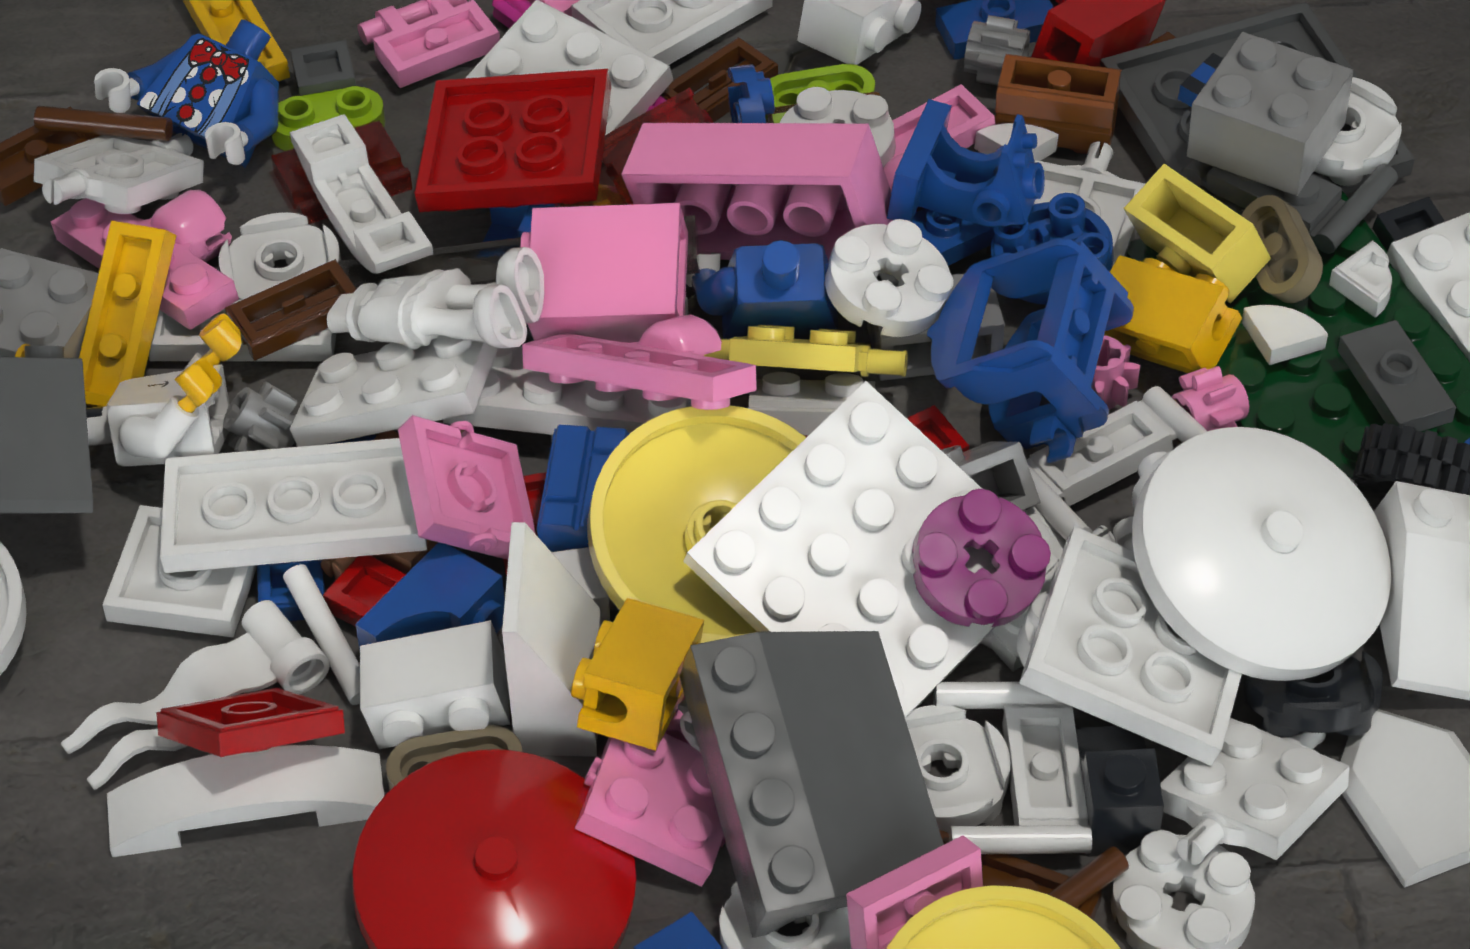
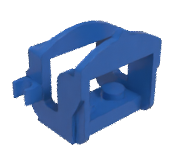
[927,238,1134,463]

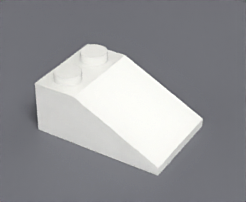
[1374,481,1470,700]
[502,522,601,756]

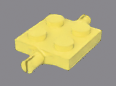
[704,325,908,377]

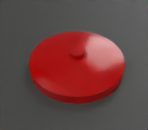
[353,749,636,949]

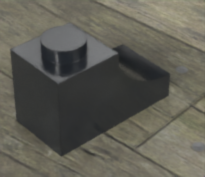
[1076,726,1164,857]

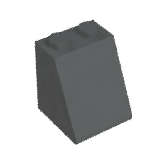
[0,346,93,514]

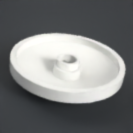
[1132,427,1391,681]

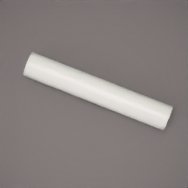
[283,564,360,705]

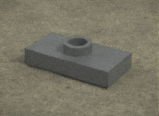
[1338,320,1456,431]

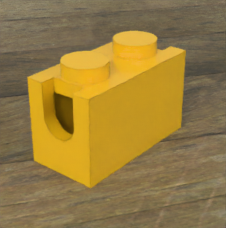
[1104,255,1242,373]
[571,598,704,750]

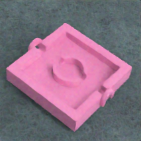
[398,415,536,560]
[574,733,726,887]

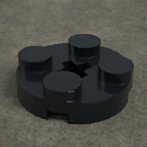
[1244,651,1383,737]

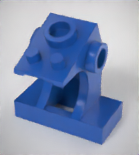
[887,99,1045,227]

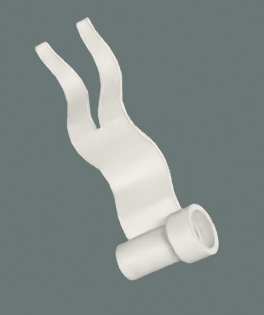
[61,600,330,790]

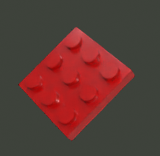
[415,69,611,212]

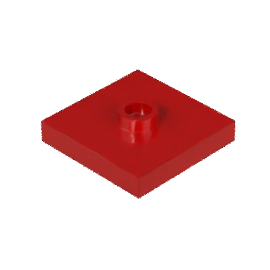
[156,688,345,757]

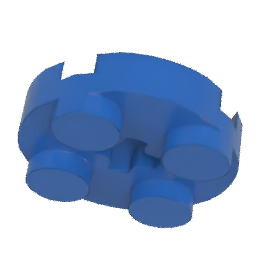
[728,64,775,123]

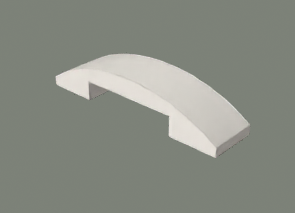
[290,114,433,274]
[107,745,385,857]

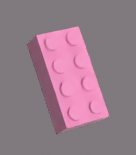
[621,123,893,260]

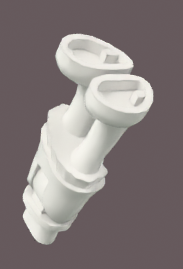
[327,247,545,350]

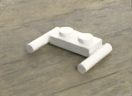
[1026,386,1207,541]
[933,682,1092,854]

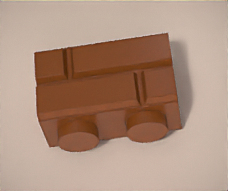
[995,54,1122,154]

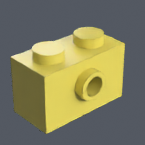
[1123,164,1271,304]

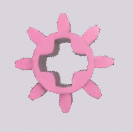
[1091,336,1140,410]
[1172,366,1249,431]

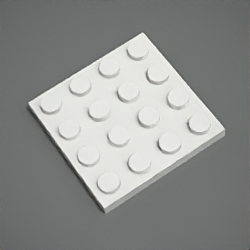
[683,381,1059,718]

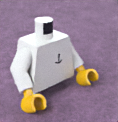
[86,313,242,467]

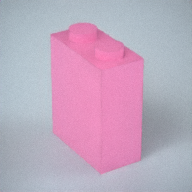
[520,203,688,343]

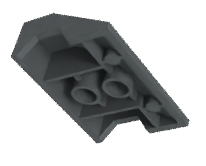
[679,631,944,938]

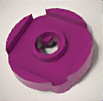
[912,489,1051,627]

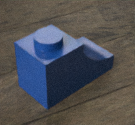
[355,542,505,650]

